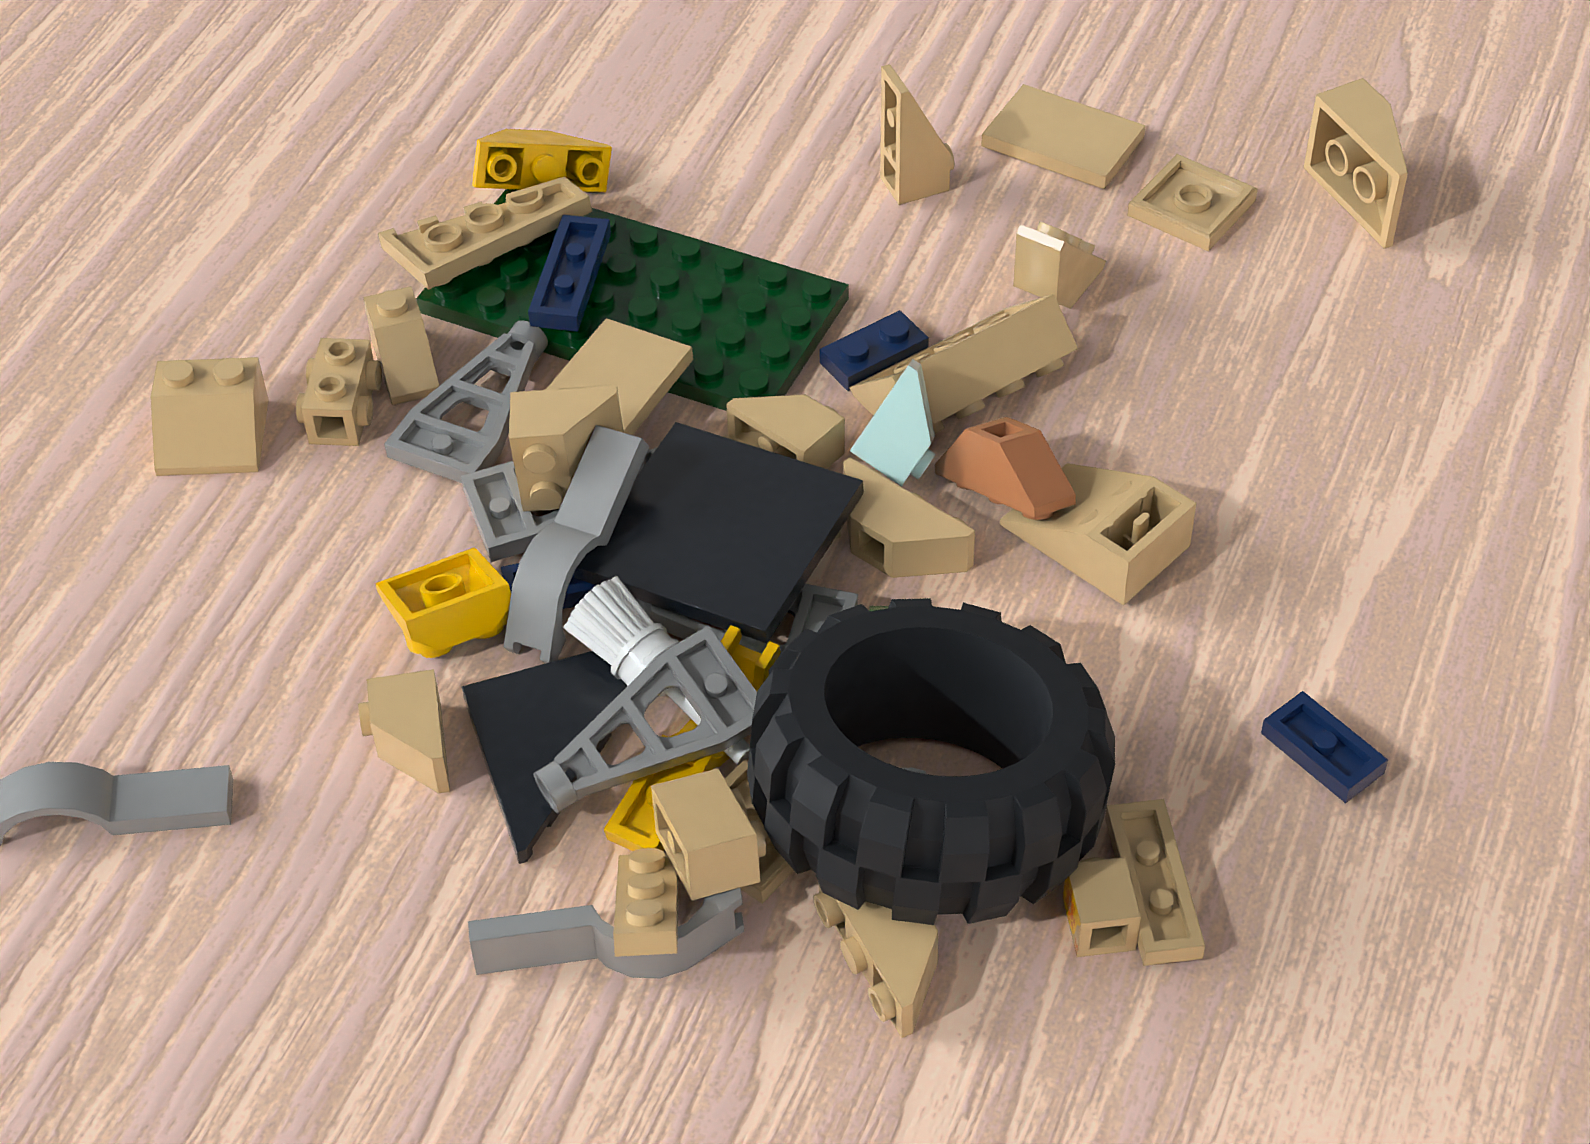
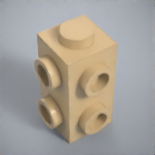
[296,338,382,446]

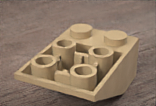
[1000,463,1196,606]

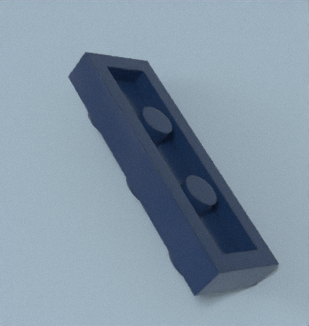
[528,215,611,332]

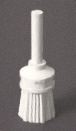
[563,576,750,765]

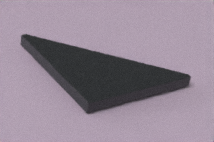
[462,651,627,864]

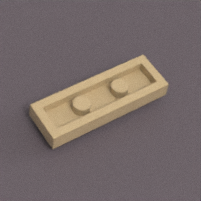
[1105,799,1205,966]
[613,848,679,957]

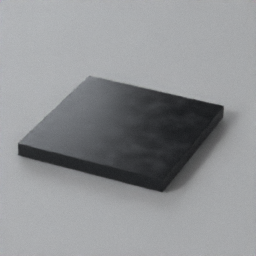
[574,422,864,644]

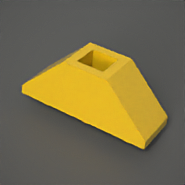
[472,129,612,192]

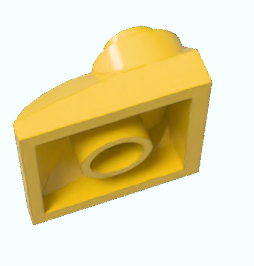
[375,547,511,658]

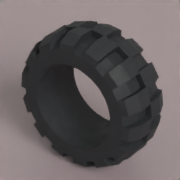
[747,598,1115,925]

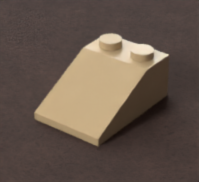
[1304,78,1408,249]

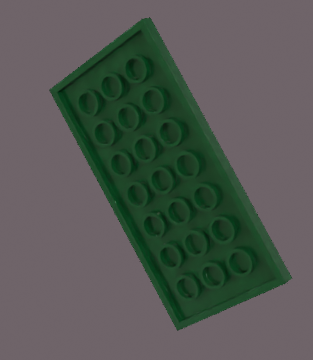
[416,189,849,411]

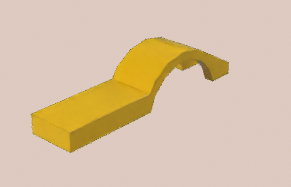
[603,625,781,851]

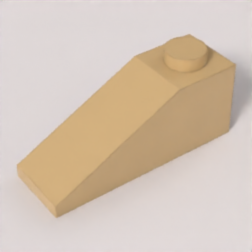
[880,64,955,205]

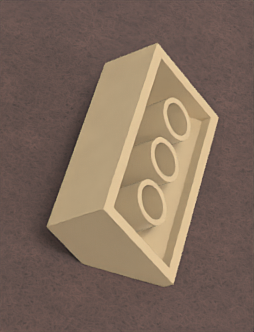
[850,294,1078,434]

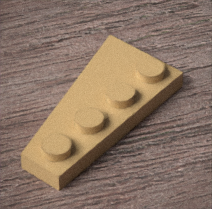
[378,177,592,290]

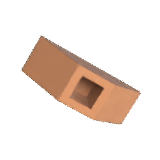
[935,417,1076,520]

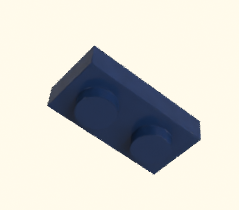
[819,310,929,391]
[1261,691,1388,803]

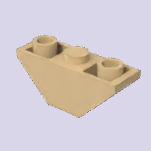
[1013,222,1106,309]
[843,457,975,578]
[813,883,938,1038]

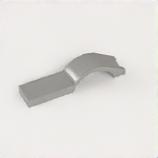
[504,425,650,664]
[0,762,233,846]
[468,888,744,979]

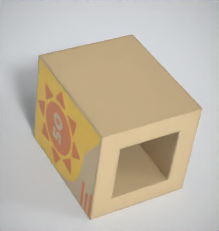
[1063,857,1141,957]

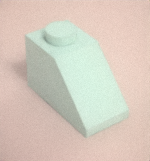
[850,359,936,486]

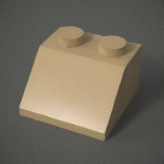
[150,357,269,476]
[509,385,624,511]

